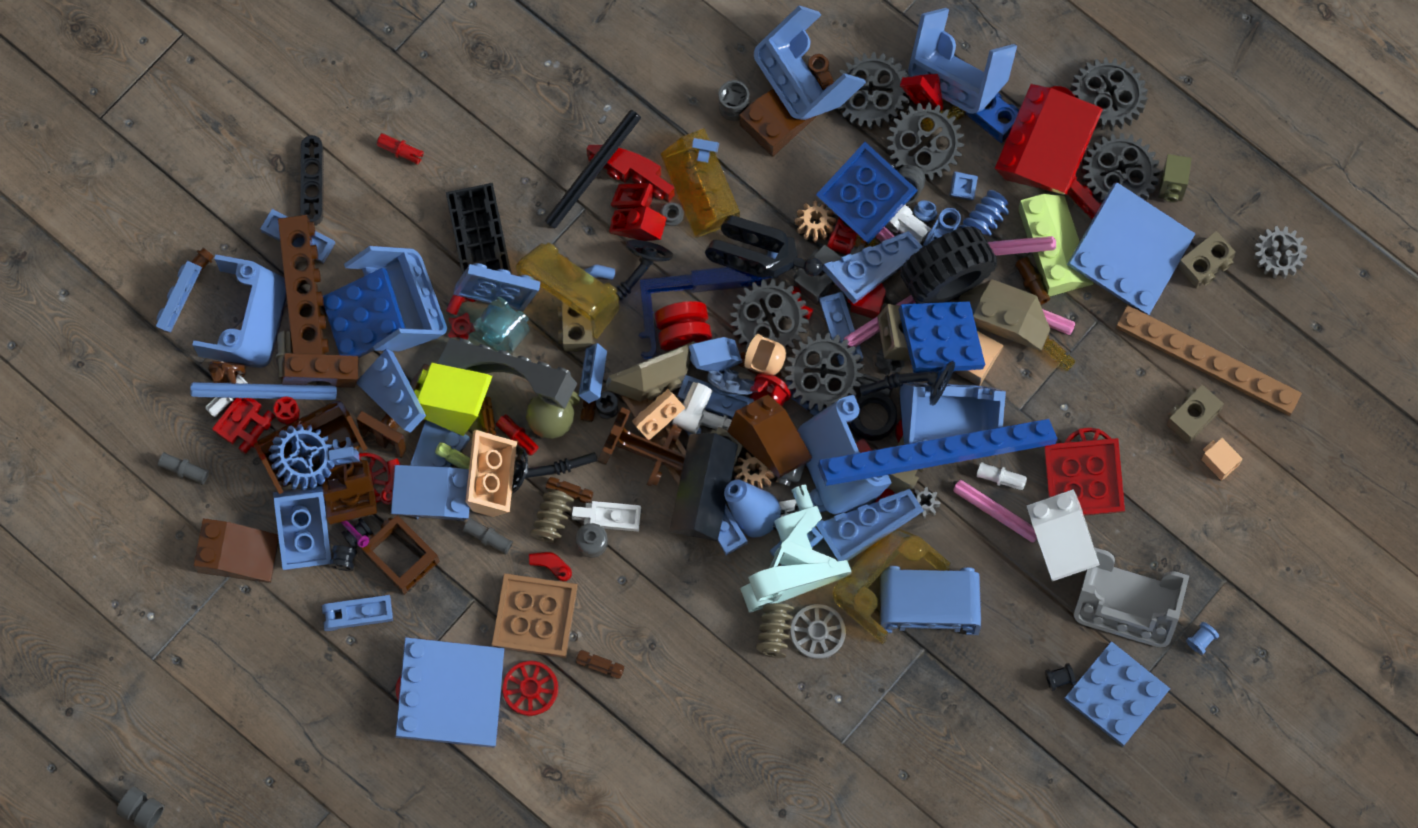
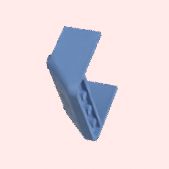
[754,5,866,120]
[908,8,1017,114]
[344,246,447,351]
[193,254,287,368]

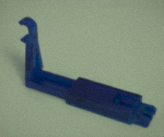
[639,267,780,359]

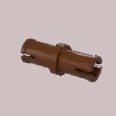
[1015,257,1051,305]

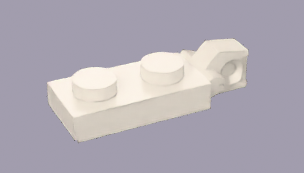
[572,501,641,532]

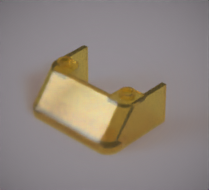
[516,243,620,339]
[833,528,951,644]

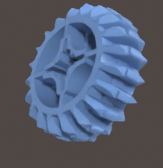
[268,424,335,491]

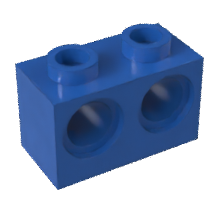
[965,93,1019,144]

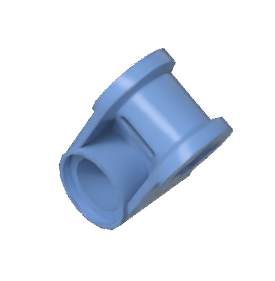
[923,208,961,246]

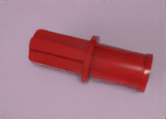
[376,133,424,165]
[496,414,539,456]

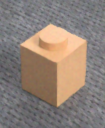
[1201,438,1242,481]

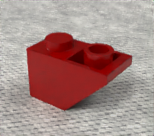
[609,206,667,241]
[848,283,886,319]

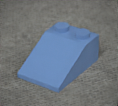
[391,465,469,521]
[273,486,331,570]

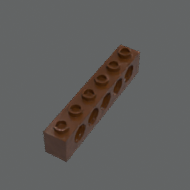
[278,215,329,355]

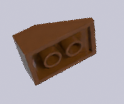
[740,88,818,157]
[727,395,812,478]
[194,518,279,583]

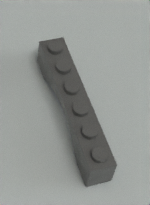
[437,338,577,409]

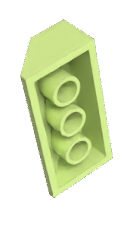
[1019,194,1093,296]

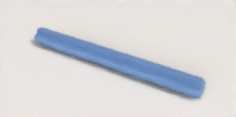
[190,382,337,400]

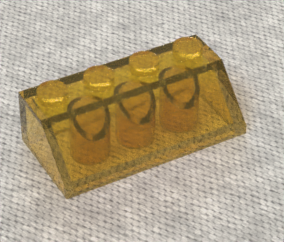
[660,128,740,238]

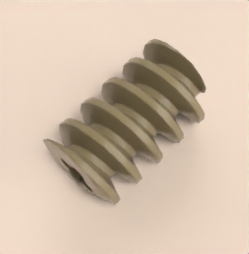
[530,488,574,544]
[756,603,794,658]

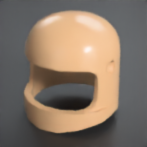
[745,334,786,375]

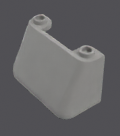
[1074,547,1189,647]

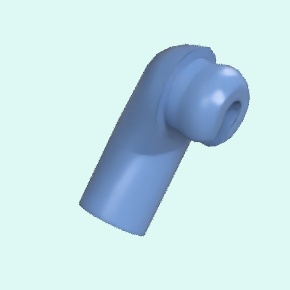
[580,264,615,286]

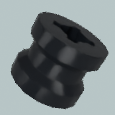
[329,545,357,571]

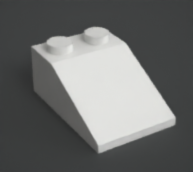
[1027,489,1100,581]

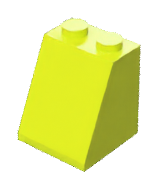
[414,363,492,436]

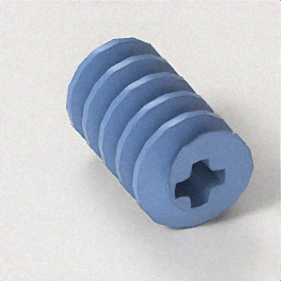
[960,190,1009,236]

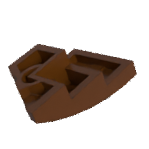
[319,460,377,525]

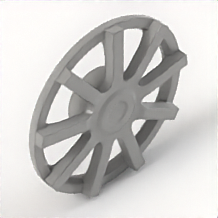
[790,604,846,659]

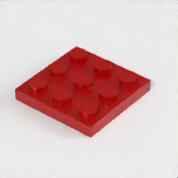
[1045,438,1125,516]

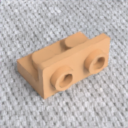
[632,389,685,440]

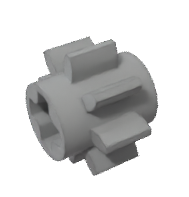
[914,487,941,519]

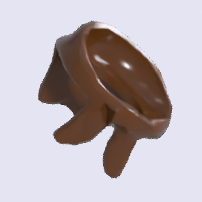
[208,361,246,384]

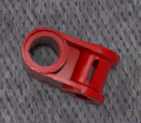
[827,217,858,256]

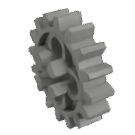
[1254,226,1307,279]

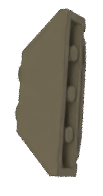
[958,279,1050,351]
[605,341,695,401]

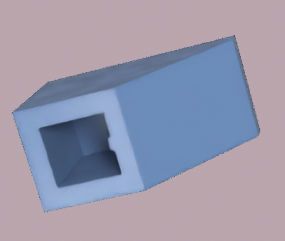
[689,337,742,373]

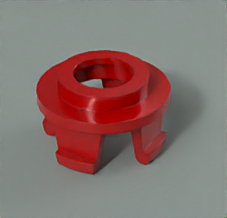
[749,374,791,406]

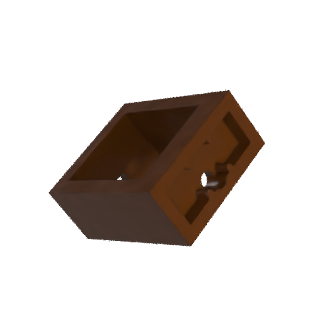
[361,515,440,595]

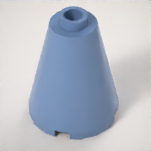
[724,480,781,537]

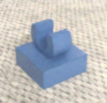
[692,138,719,163]
[329,437,360,465]

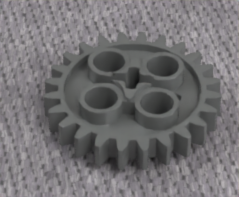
[835,52,910,130]
[1070,57,1148,131]
[886,103,964,180]
[1082,133,1160,203]
[730,279,809,354]
[785,333,864,412]

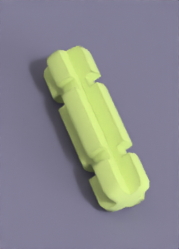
[435,443,470,469]

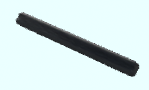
[545,110,641,229]

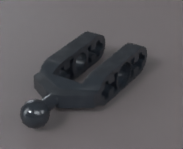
[705,215,823,278]

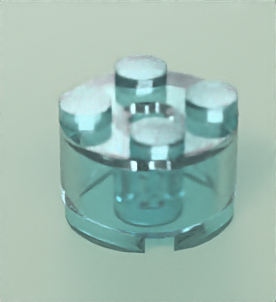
[473,297,530,354]

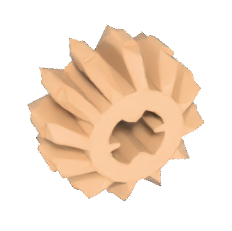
[795,200,836,243]
[734,452,775,489]

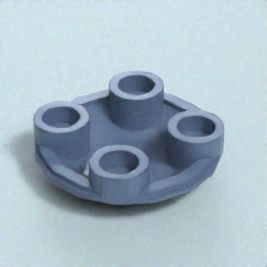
[707,369,755,395]

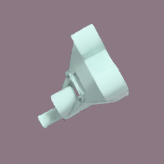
[740,485,852,612]

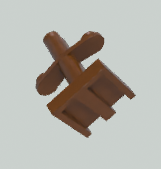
[356,364,429,458]
[598,407,685,486]

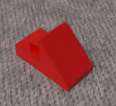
[900,74,943,111]

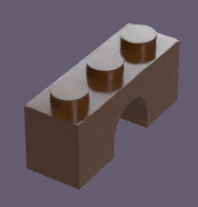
[282,353,358,388]

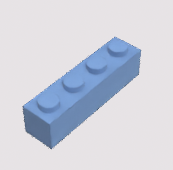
[579,343,607,403]

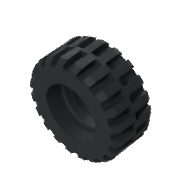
[901,226,997,304]

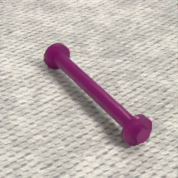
[340,521,369,547]

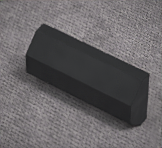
[446,183,512,275]

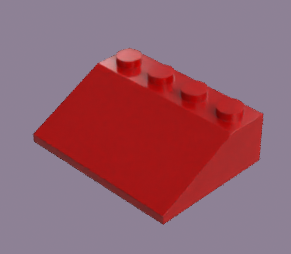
[994,84,1103,195]

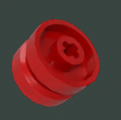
[654,301,712,351]

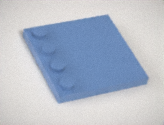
[1067,182,1195,315]
[395,638,504,748]

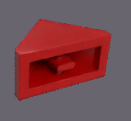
[611,183,654,209]

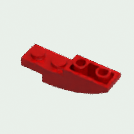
[586,145,675,202]

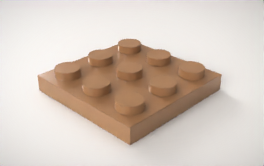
[492,574,578,658]

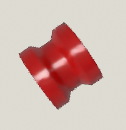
[274,396,300,425]

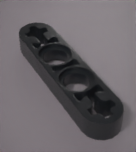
[300,135,324,226]

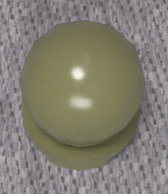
[526,390,581,439]

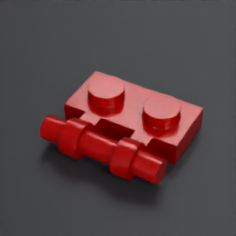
[212,398,275,454]

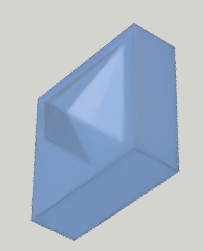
[949,172,978,200]

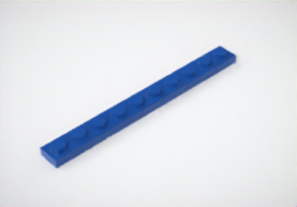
[818,419,1058,486]

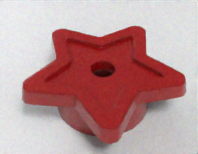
[448,313,478,340]

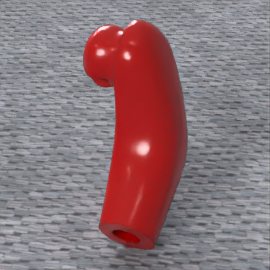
[380,458,400,505]
[529,552,572,581]

